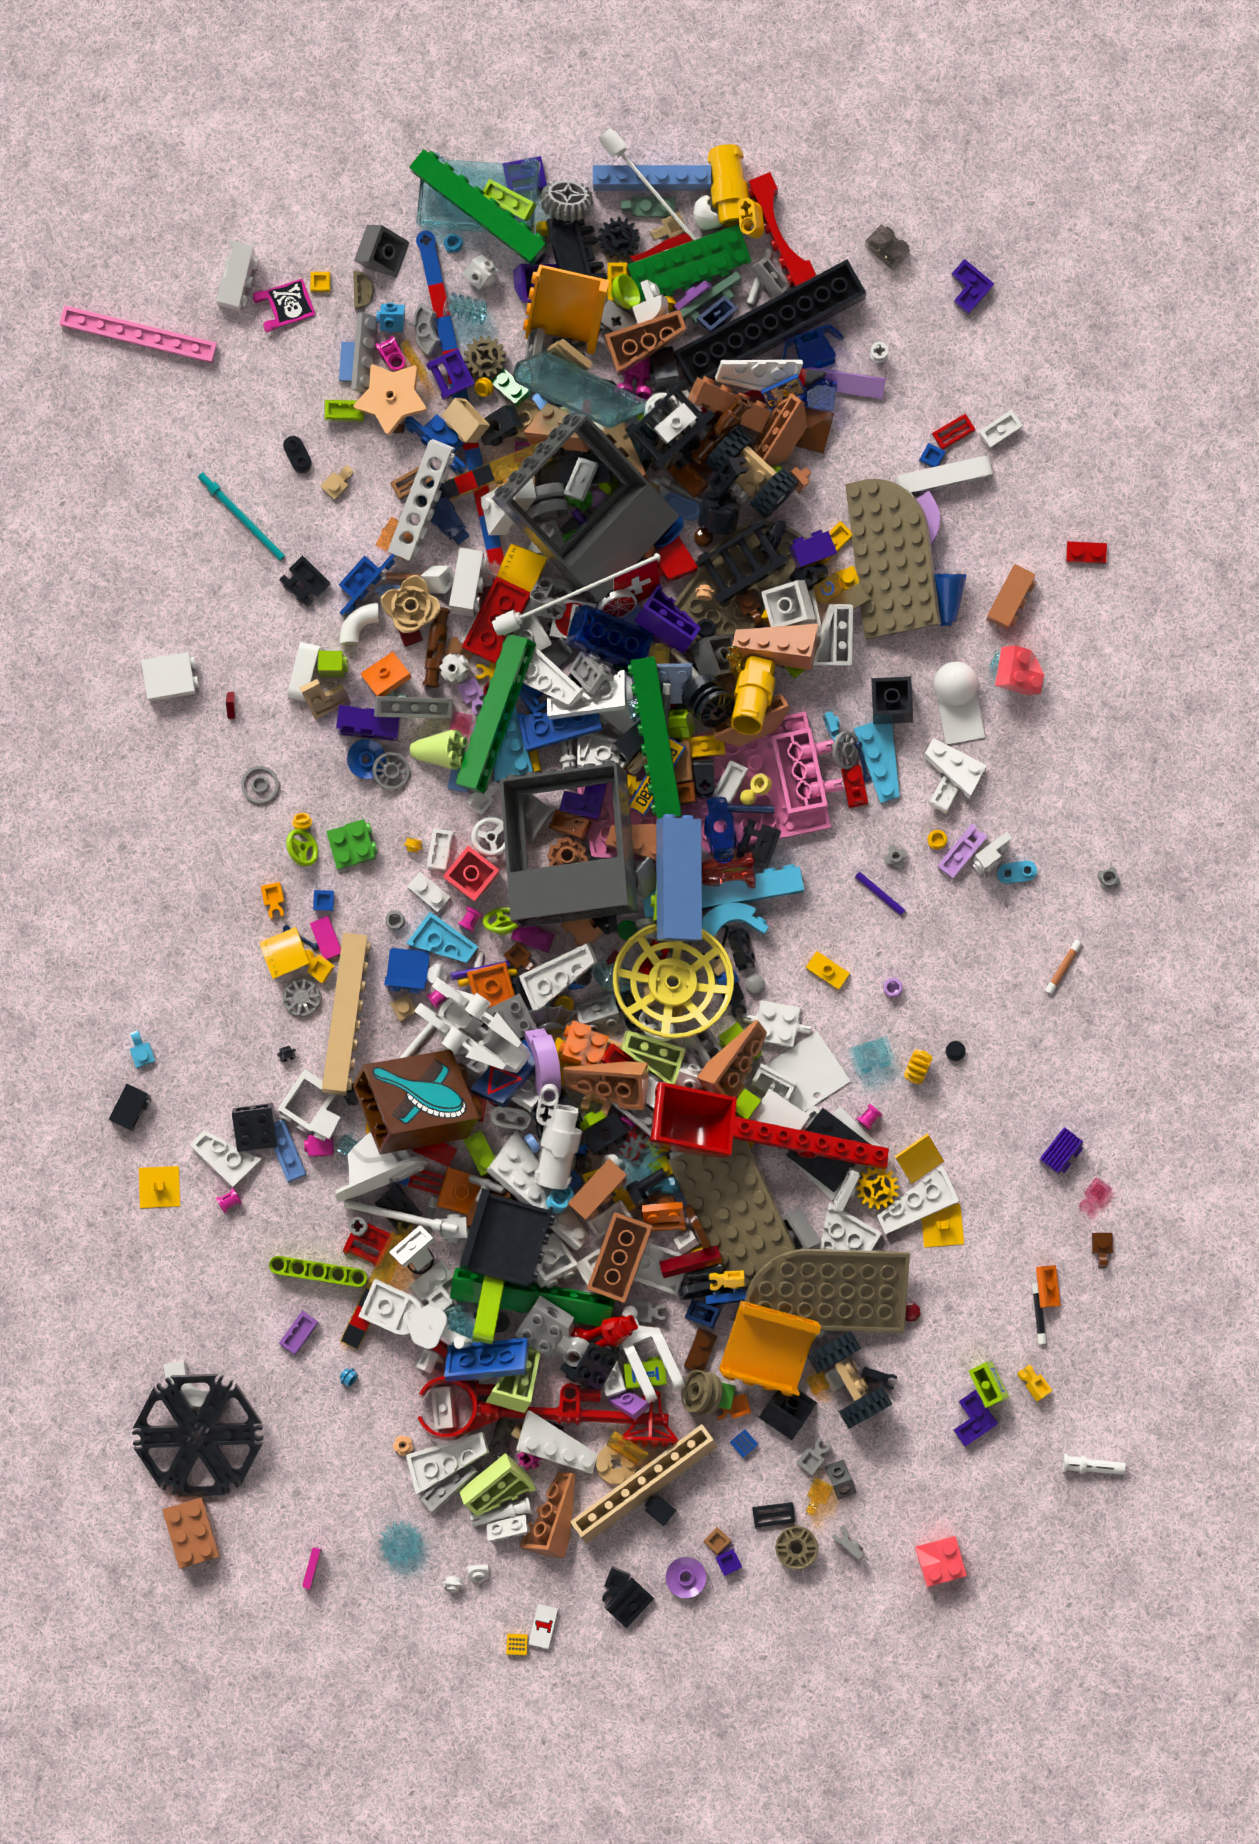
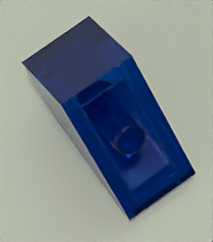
[797,378,837,411]

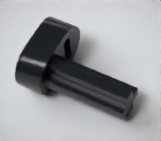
[626,1168,668,1210]

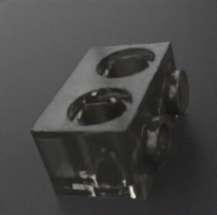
[864,224,910,272]

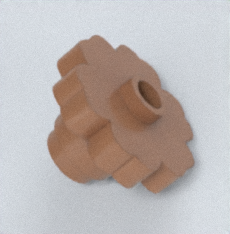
[547,837,588,866]

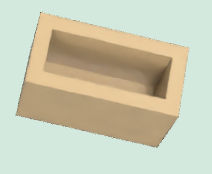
[441,398,490,443]

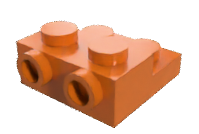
[558,1020,609,1066]

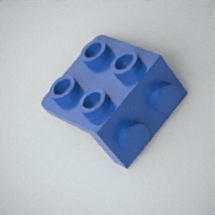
[384,948,430,994]

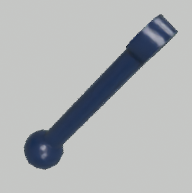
[855,741,871,782]
[283,925,319,951]

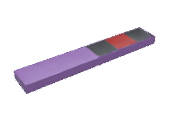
[798,366,886,399]

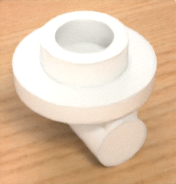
[427,963,447,984]
[468,1564,489,1583]

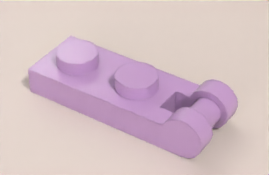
[937,824,988,879]

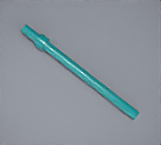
[197,472,285,561]

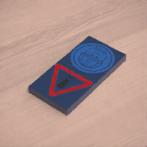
[471,1036,535,1108]

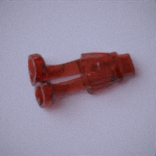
[701,852,756,889]

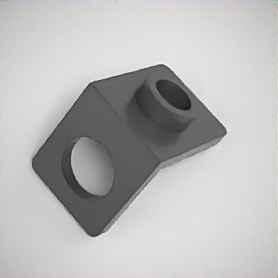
[543,637,574,667]
[825,1460,856,1500]

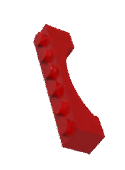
[748,172,816,288]

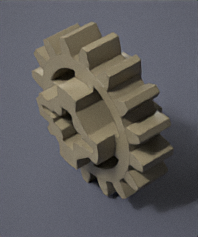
[464,336,506,379]

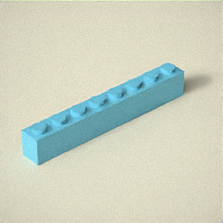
[642,864,804,918]

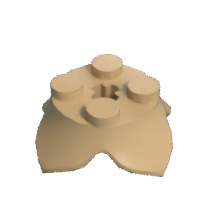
[380,574,440,633]

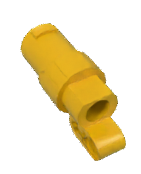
[707,144,764,239]
[731,656,776,735]

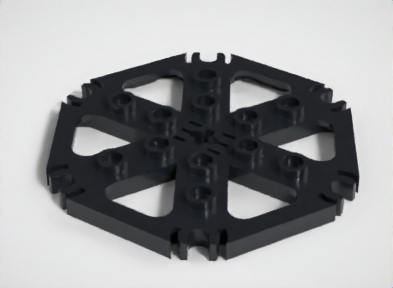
[132,1374,264,1497]

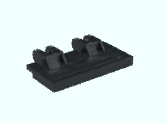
[545,218,607,280]
[534,447,612,487]

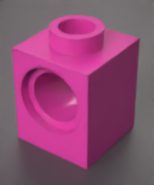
[304,1135,334,1157]

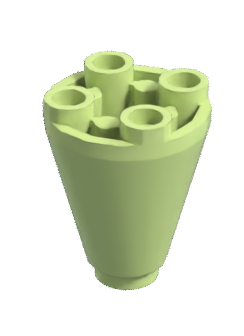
[410,730,468,770]

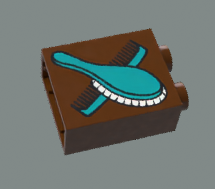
[353,1049,482,1155]

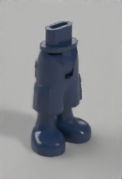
[418,480,470,545]

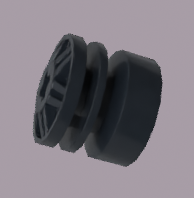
[681,674,735,728]

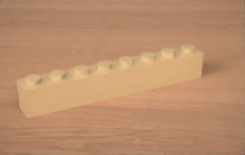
[322,932,371,1096]
[570,1424,718,1544]

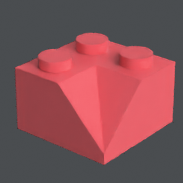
[995,645,1044,695]
[443,846,500,902]
[915,1536,967,1587]

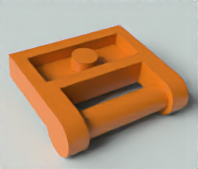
[642,1202,686,1234]

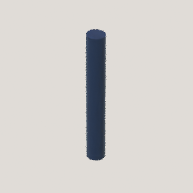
[714,804,775,814]

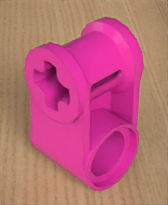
[375,335,406,372]

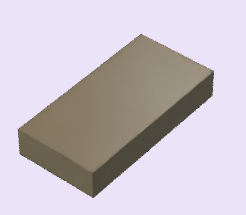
[827,582,871,611]

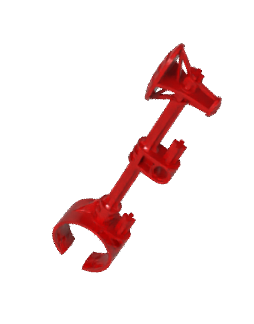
[417,1376,679,1448]

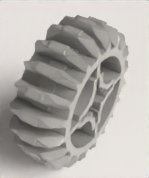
[540,179,593,223]

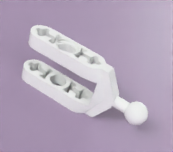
[621,1305,686,1404]

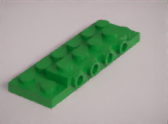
[627,224,752,302]

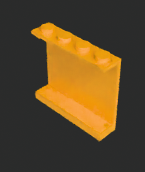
[523,265,610,355]
[719,1301,821,1396]

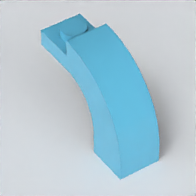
[702,903,769,937]

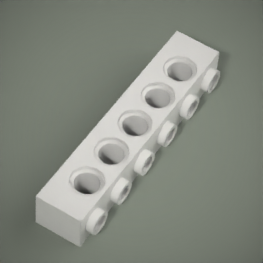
[388,439,456,561]

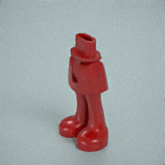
[571,1315,638,1356]

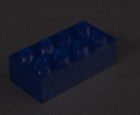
[565,605,654,670]

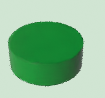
[618,920,638,941]

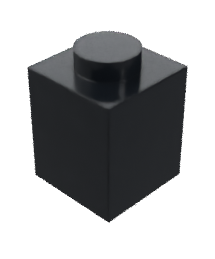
[645,1495,677,1526]

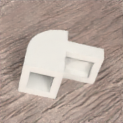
[632,280,668,323]

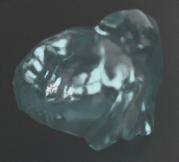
[591,961,631,994]

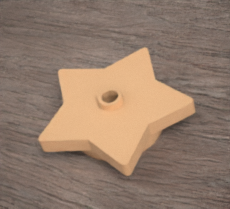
[354,364,428,436]

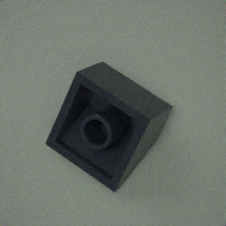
[758,1390,817,1440]

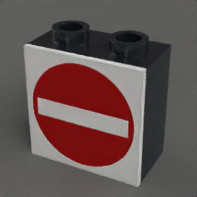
[547,597,596,646]

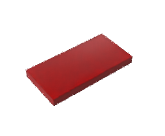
[461,576,530,664]

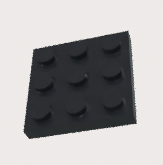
[786,1107,870,1192]

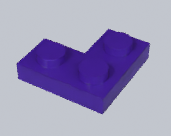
[951,259,995,315]
[559,783,608,820]
[953,1390,998,1447]

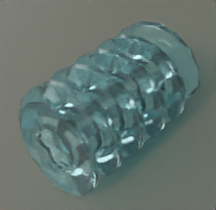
[443,292,487,325]
[445,1304,473,1345]

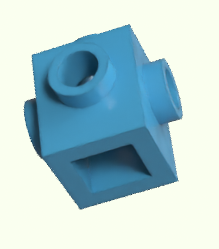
[376,303,405,333]

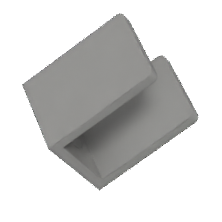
[634,857,657,900]

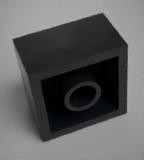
[871,676,913,724]

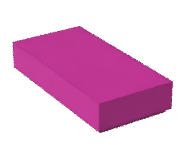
[309,916,341,960]
[302,1547,322,1589]

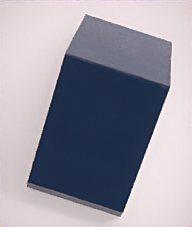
[696,295,738,332]
[684,1299,721,1330]

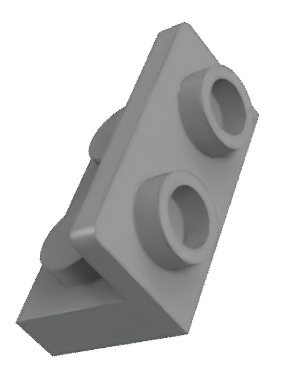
[569,651,615,695]
[574,994,621,1032]

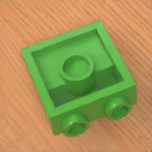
[326,819,378,870]

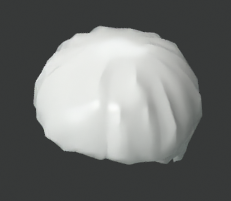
[693,195,722,230]

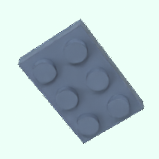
[632,663,693,704]

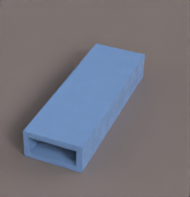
[656,814,702,942]

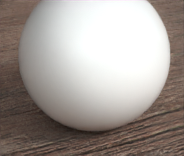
[933,662,978,706]

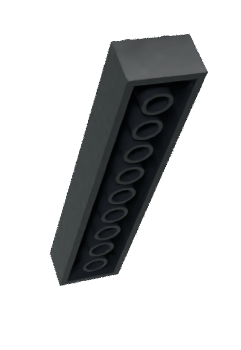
[674,259,866,389]

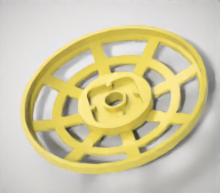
[613,923,734,1039]

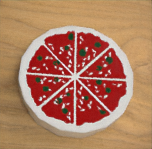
[598,590,637,620]

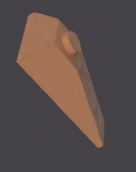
[697,1020,767,1098]

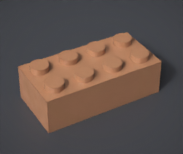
[587,1212,654,1303]

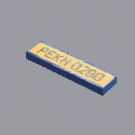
[629,737,686,816]

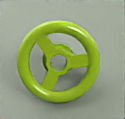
[286,829,319,867]
[483,907,519,935]

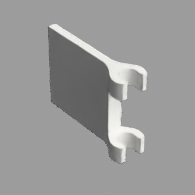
[936,692,985,745]

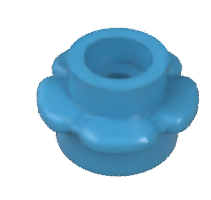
[444,234,463,253]
[340,1368,358,1387]

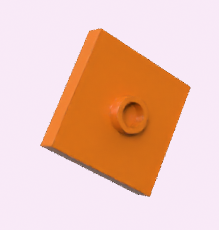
[360,652,412,696]
[466,962,515,1008]
[436,1167,486,1215]

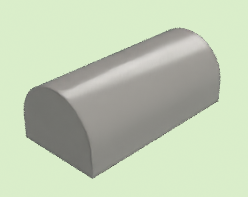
[751,256,790,298]

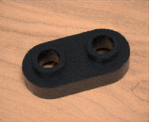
[283,436,312,474]

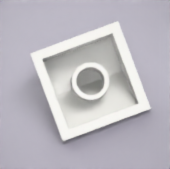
[761,580,816,627]

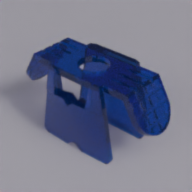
[782,324,844,369]
[704,797,737,863]

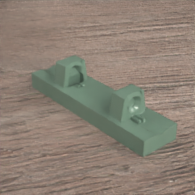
[680,271,741,325]

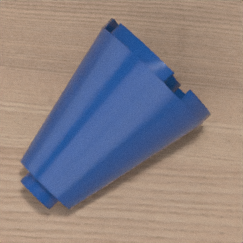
[935,574,967,626]

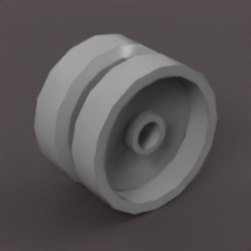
[526,483,570,523]

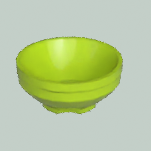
[611,274,641,310]

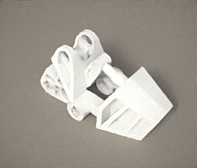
[415,978,531,1073]

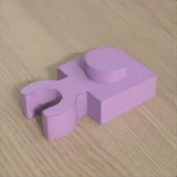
[457,677,484,715]

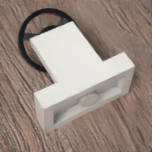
[390,1225,435,1274]

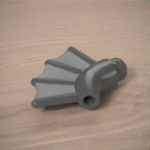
[529,1005,577,1034]

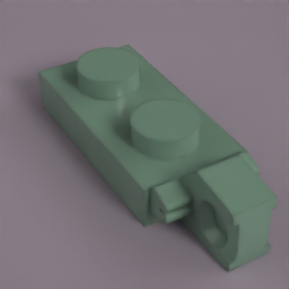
[621,196,675,218]

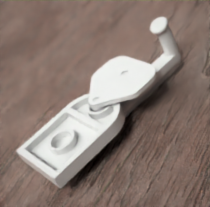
[358,1279,473,1349]

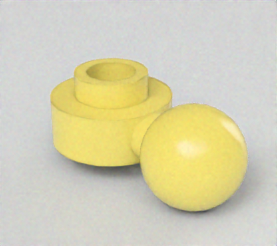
[740,773,772,805]

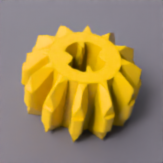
[904,1049,933,1085]

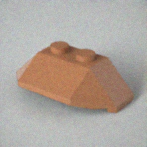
[752,393,807,467]
[710,695,790,746]

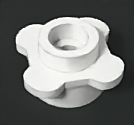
[443,1576,464,1592]

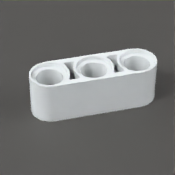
[287,642,320,701]

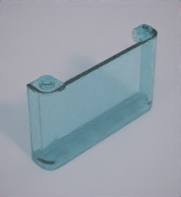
[416,152,541,234]
[513,351,647,428]

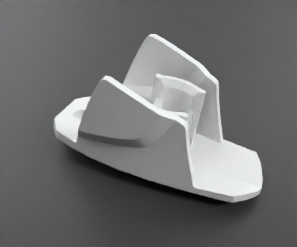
[335,1132,428,1203]

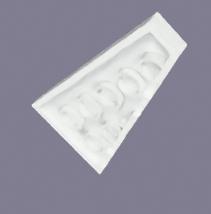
[486,1130,589,1251]
[817,1202,882,1339]

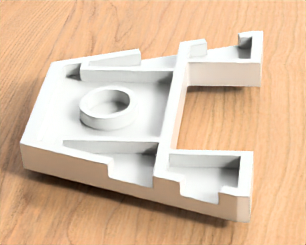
[577,733,641,768]

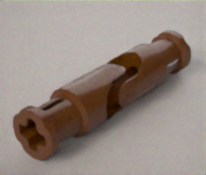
[690,395,752,465]
[422,607,450,688]

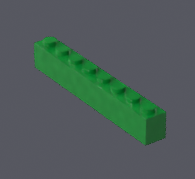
[409,149,548,266]
[456,634,536,794]
[628,656,682,820]
[450,1268,615,1327]

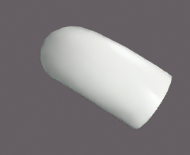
[340,603,379,645]

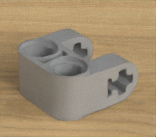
[530,577,576,619]

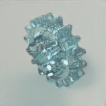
[618,1135,662,1179]
[378,1520,423,1565]

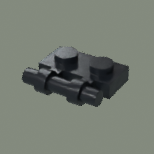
[279,555,331,608]
[735,819,782,868]

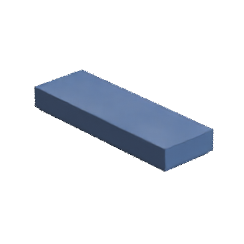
[274,1119,307,1183]

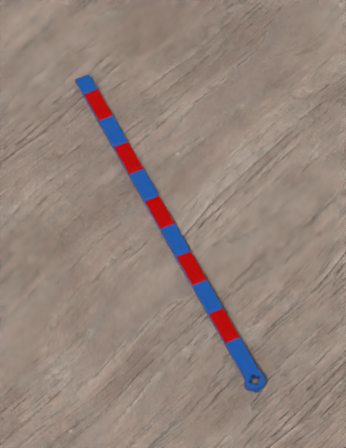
[416,231,504,582]

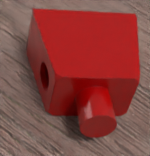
[654,536,698,583]

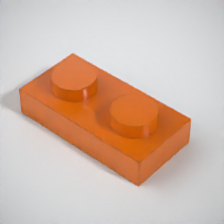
[1036,1265,1061,1308]

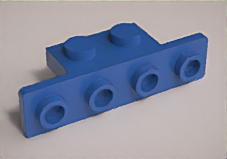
[405,414,467,475]
[338,553,396,616]

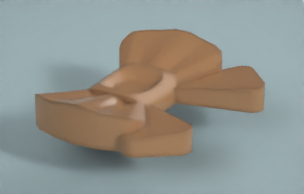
[444,637,474,661]

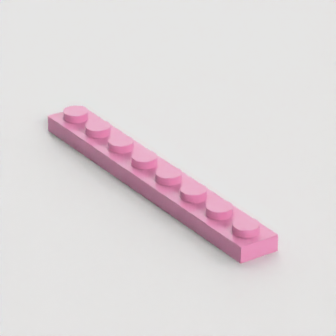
[59,305,217,363]

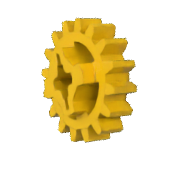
[856,1167,899,1210]

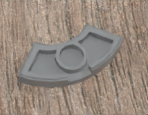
[413,302,441,357]

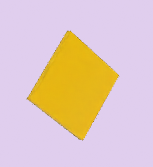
[895,1133,944,1184]
[139,1166,180,1208]
[921,1204,964,1247]

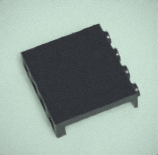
[460,1188,556,1289]

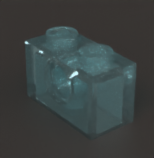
[848,1035,895,1075]

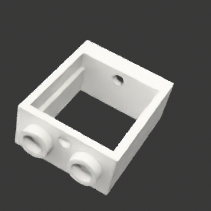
[278,1069,338,1133]

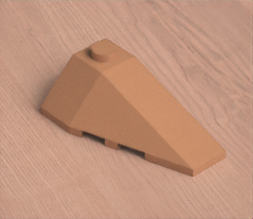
[591,415,650,483]
[563,1062,649,1110]
[519,1472,575,1559]

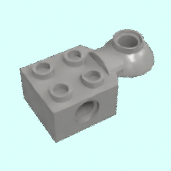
[514,1296,590,1367]

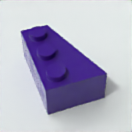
[634,584,701,654]
[336,705,401,741]

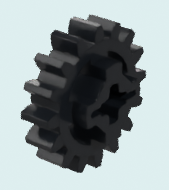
[597,217,640,261]

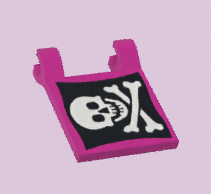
[253,278,316,332]

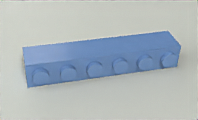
[593,165,711,191]

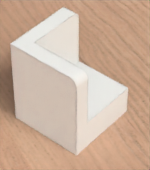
[421,566,454,593]

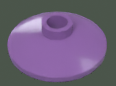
[666,1557,706,1598]

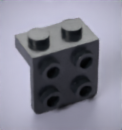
[560,1343,619,1390]

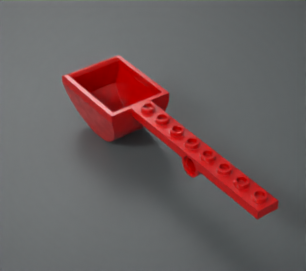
[649,1082,889,1169]

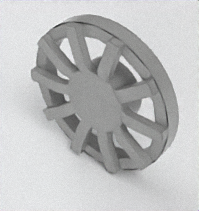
[832,731,859,769]
[372,752,410,790]
[241,766,279,803]
[283,979,321,1017]

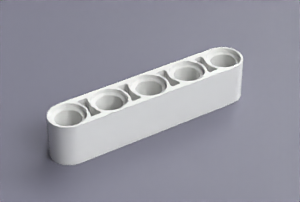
[894,456,993,495]

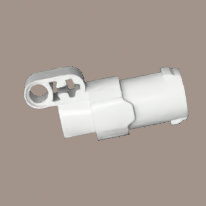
[534,1084,582,1190]

